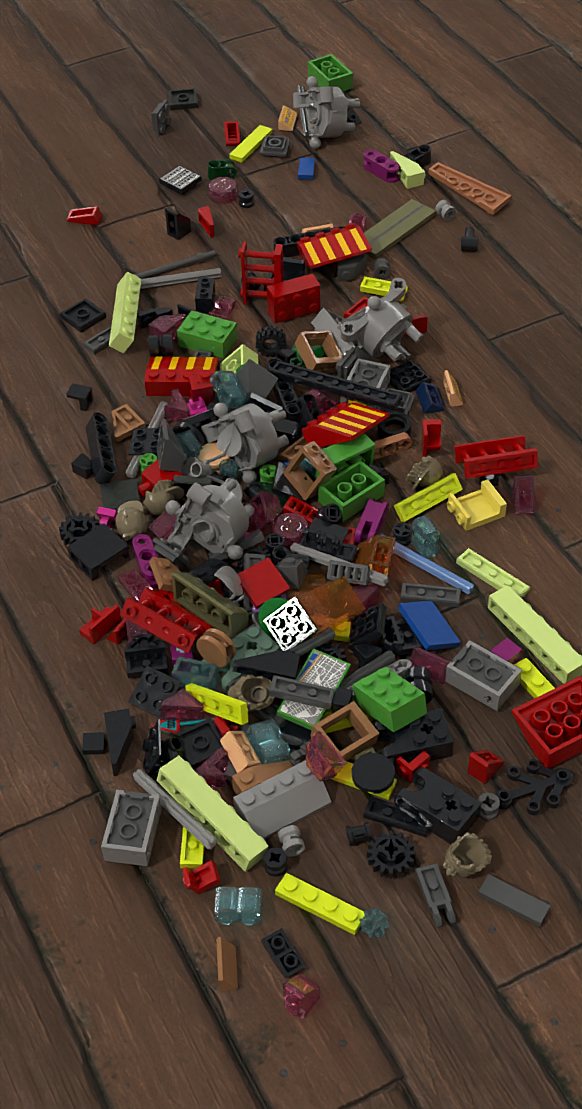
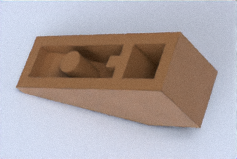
[232,760,293,796]

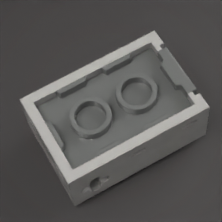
[341,358,390,409]
[445,640,522,711]
[101,790,162,866]

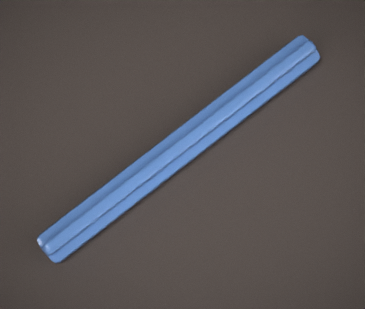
[376,534,474,594]

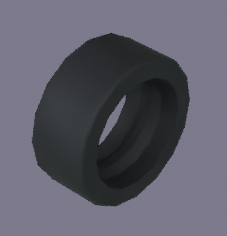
[378,411,412,439]

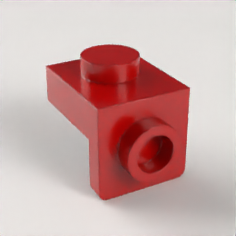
[396,751,430,783]
[182,860,221,895]

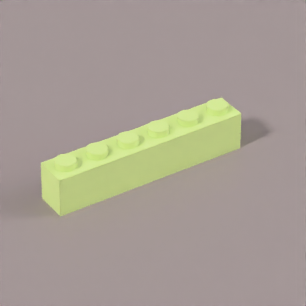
[109,272,141,353]
[488,585,582,684]
[156,756,268,872]

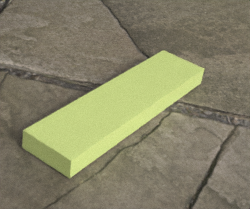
[456,548,530,598]

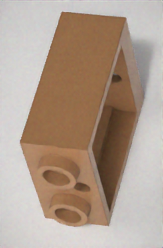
[295,330,343,374]
[283,441,337,501]
[311,701,379,768]

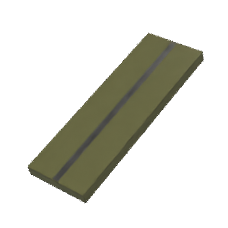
[364,199,436,259]

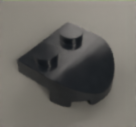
[187,558,230,585]
[380,616,422,655]
[125,634,168,678]

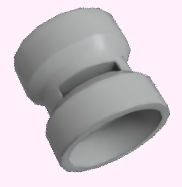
[435,200,457,221]
[278,825,305,857]

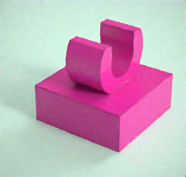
[186,397,207,416]
[97,507,117,528]

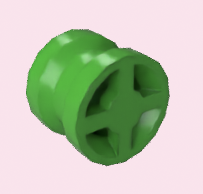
[139,453,157,473]
[259,464,276,488]

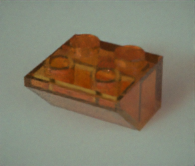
[352,535,396,579]

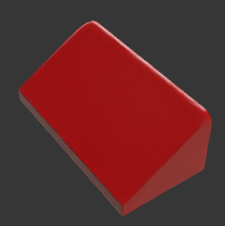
[107,618,136,645]

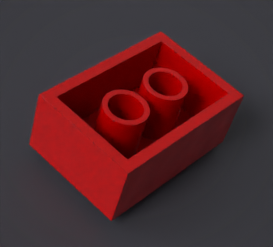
[267,274,320,324]

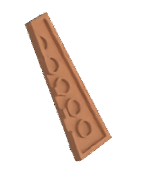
[428,162,511,215]

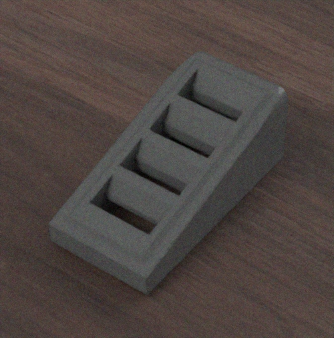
[327,560,370,585]

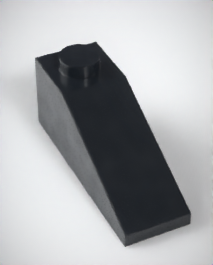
[232,650,300,680]
[104,708,136,776]

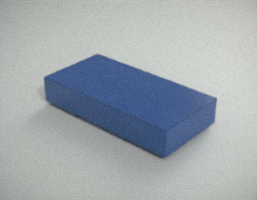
[298,158,315,180]

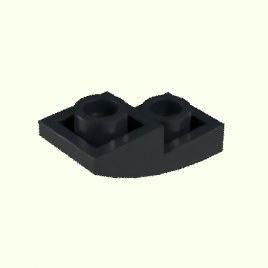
[137,308,174,329]
[261,928,306,979]

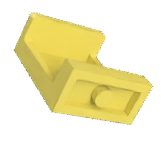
[447,480,507,531]

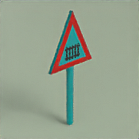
[149,712,213,734]

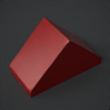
[467,750,505,784]

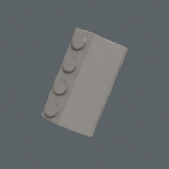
[311,307,375,361]
[233,759,332,840]

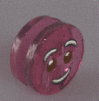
[209,177,237,203]
[273,513,308,548]

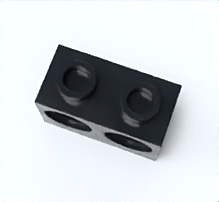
[195,277,215,314]

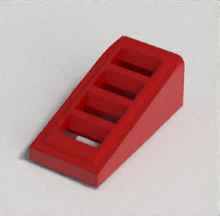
[224,121,241,146]
[67,206,102,225]
[198,206,215,238]
[283,496,318,525]

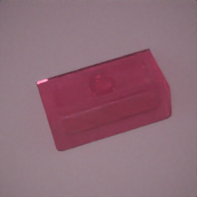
[410,646,450,684]

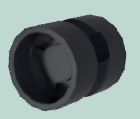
[148,334,174,357]
[405,666,433,704]

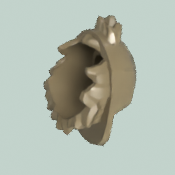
[406,455,444,491]
[143,479,184,516]
[115,500,149,541]
[227,674,275,712]
[443,832,492,878]

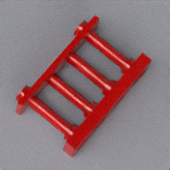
[238,242,284,305]
[454,435,538,479]
[120,587,213,654]

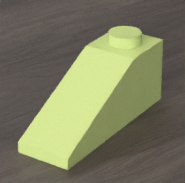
[390,151,426,189]

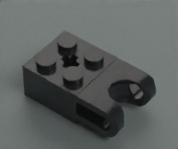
[373,708,454,766]
[394,767,482,844]

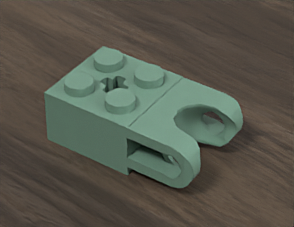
[202,623,281,692]

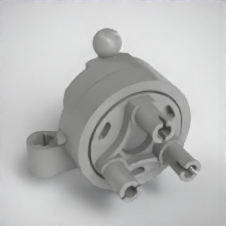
[293,76,360,149]
[340,277,423,363]
[201,403,289,484]
[165,478,254,560]

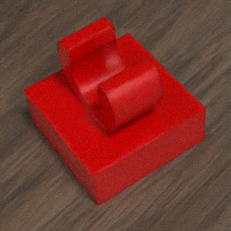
[213,716,239,737]

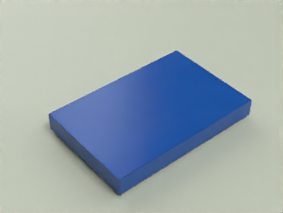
[398,601,461,651]

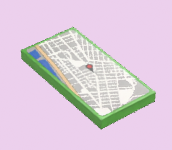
[277,648,351,730]

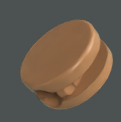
[196,628,236,668]

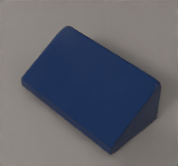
[416,382,445,414]

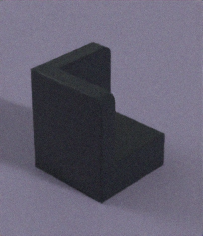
[66,383,94,411]

